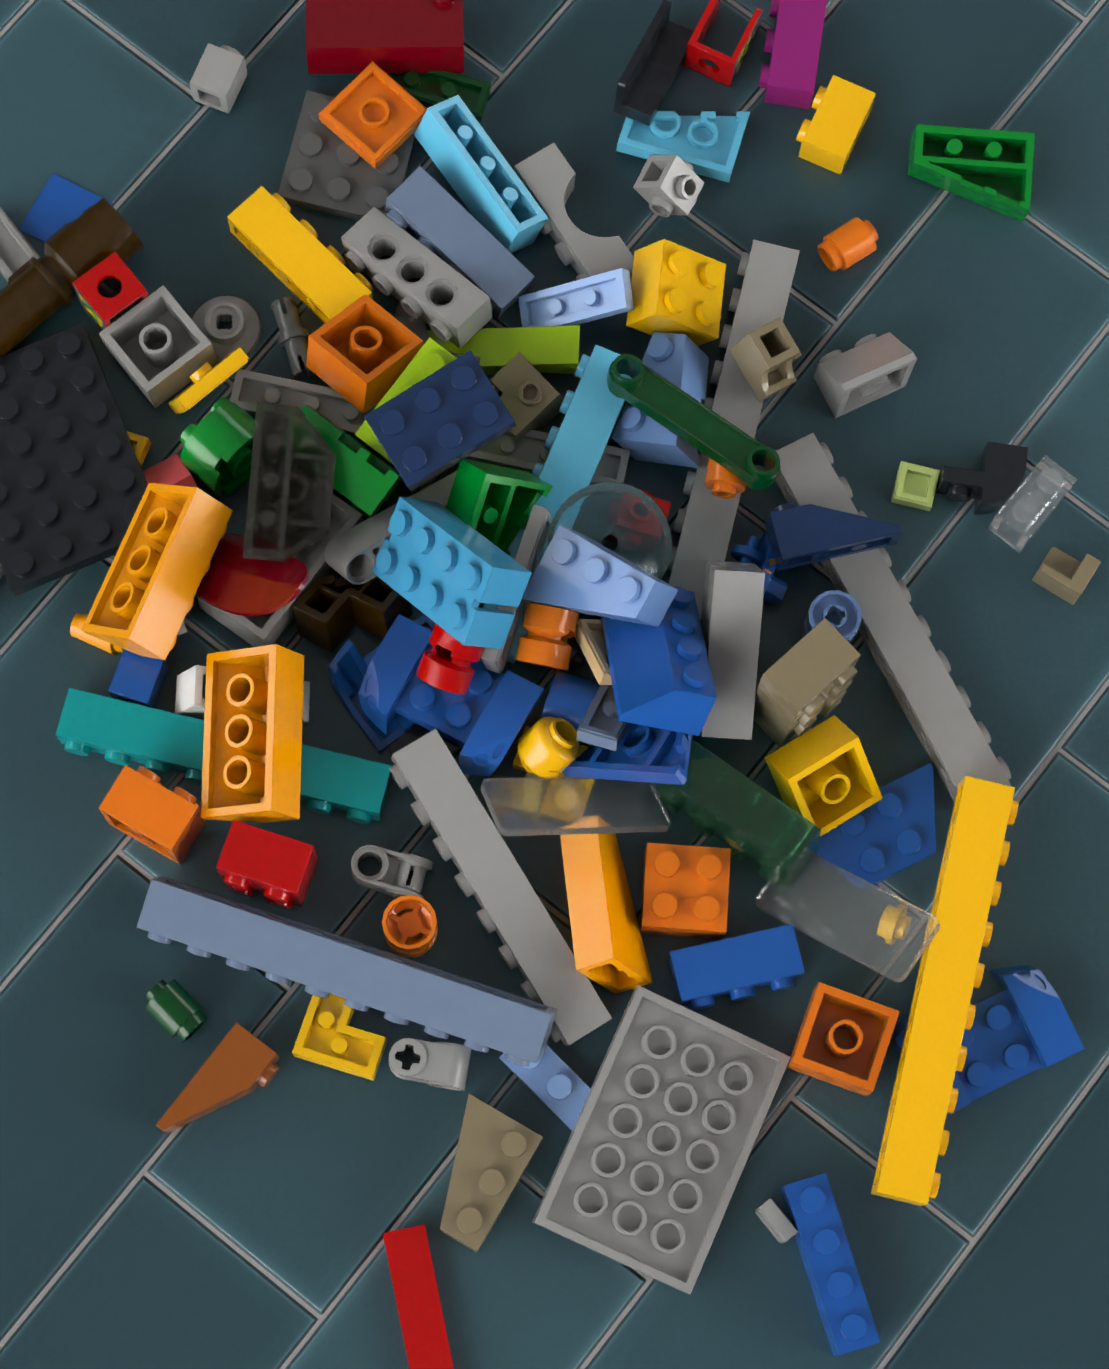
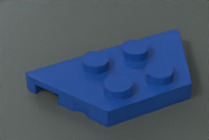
[562,723,692,785]
[789,763,936,891]

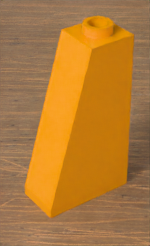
[559,819,652,994]

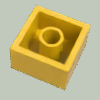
[626,239,726,346]
[764,715,883,841]

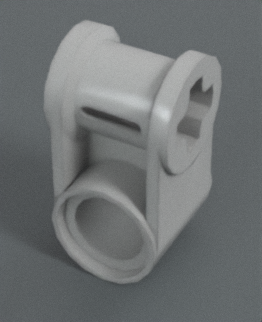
[351,845,434,899]
[388,1038,472,1091]

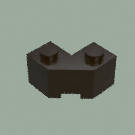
[293,575,413,653]

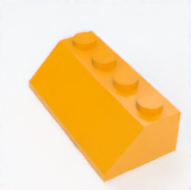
[81,483,233,660]
[200,644,305,823]

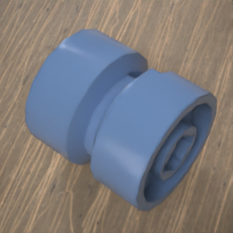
[802,590,862,644]

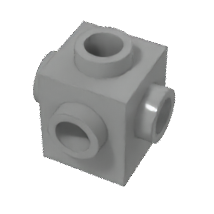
[633,155,704,217]

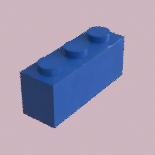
[667,924,805,1010]

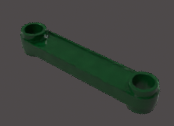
[607,354,780,490]

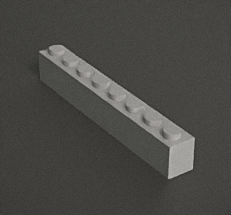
[389,729,612,1046]

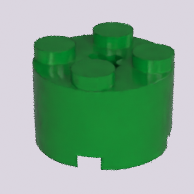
[180,397,273,496]

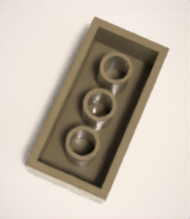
[753,618,861,748]

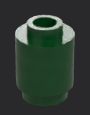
[144,979,208,1043]

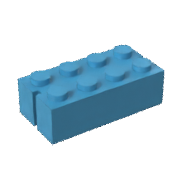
[372,497,532,649]

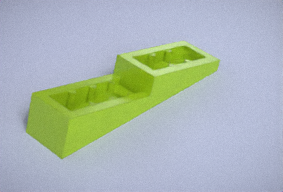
[427,325,580,376]

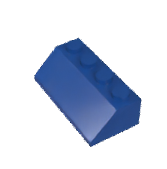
[600,586,717,736]

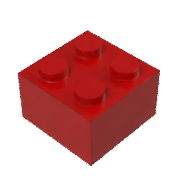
[216,820,319,910]

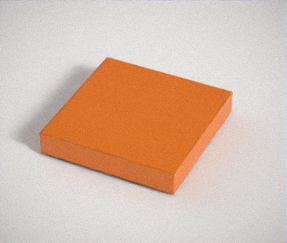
[318,61,427,169]

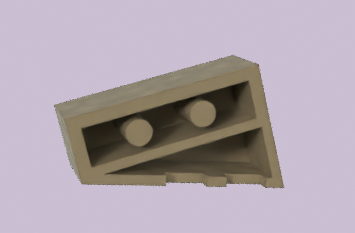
[440,1094,543,1253]

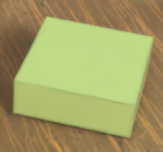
[891,461,940,512]

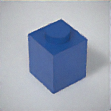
[108,649,169,708]

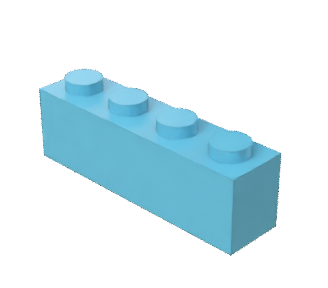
[414,95,548,253]

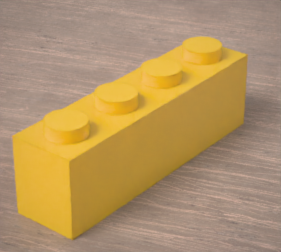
[227,186,373,324]

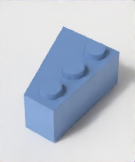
[611,332,709,468]
[522,525,678,627]

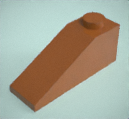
[156,1022,280,1134]

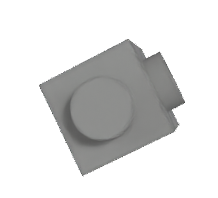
[189,43,247,114]

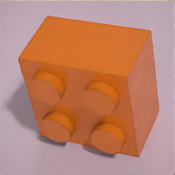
[306,294,423,414]
[98,765,206,865]
[640,843,731,939]
[787,982,900,1097]

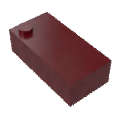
[306,0,464,74]

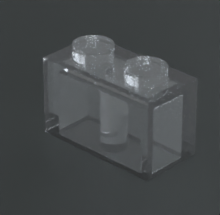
[988,455,1078,553]

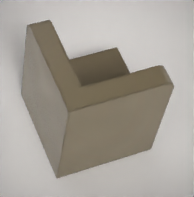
[1031,547,1101,605]

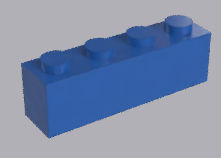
[780,1173,880,1356]

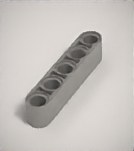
[324,461,483,585]

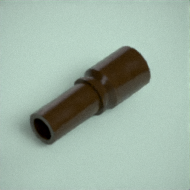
[0,198,144,358]

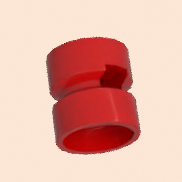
[416,623,485,694]

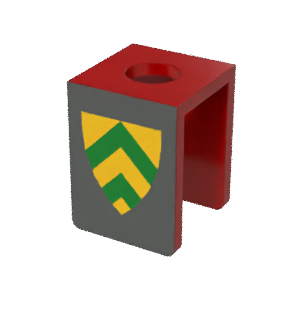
[684,0,763,87]
[72,252,149,331]

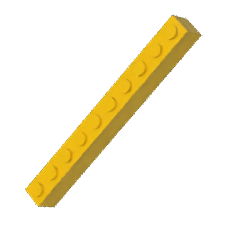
[871,776,1019,1206]

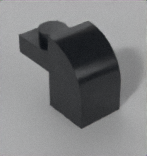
[936,441,1028,515]

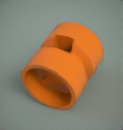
[515,603,579,671]
[382,895,438,958]

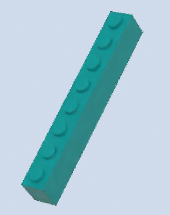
[55,688,392,824]

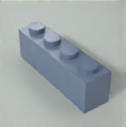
[384,166,535,319]

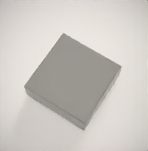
[755,1198,798,1244]

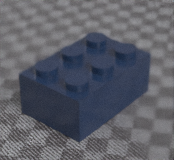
[364,350,516,491]

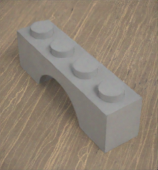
[514,143,634,281]

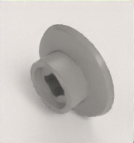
[192,295,262,362]

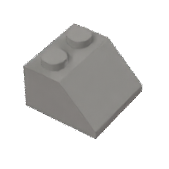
[814,332,917,418]

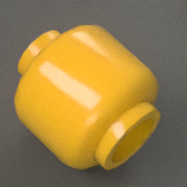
[517,716,579,779]

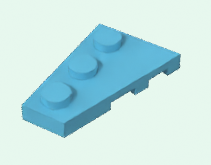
[616,111,750,183]

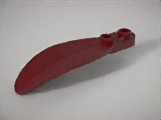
[195,533,309,616]

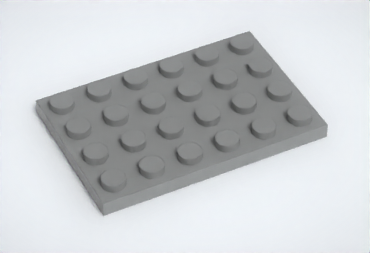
[532,985,791,1295]

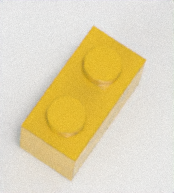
[796,75,876,175]

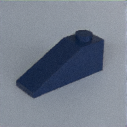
[765,502,902,571]

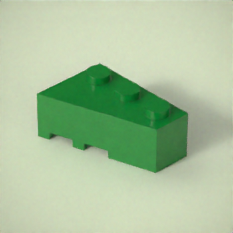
[908,124,1035,222]
[276,404,404,518]
[446,458,553,555]

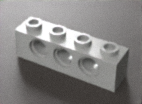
[341,207,493,349]

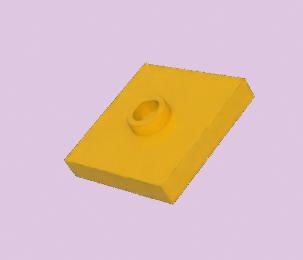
[167,347,249,415]

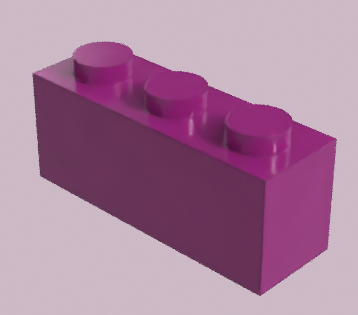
[759,0,827,109]

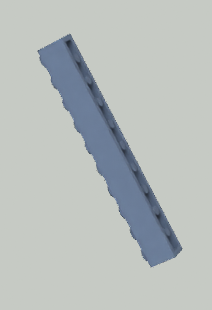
[137,876,558,1066]

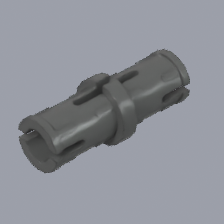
[271,297,315,380]

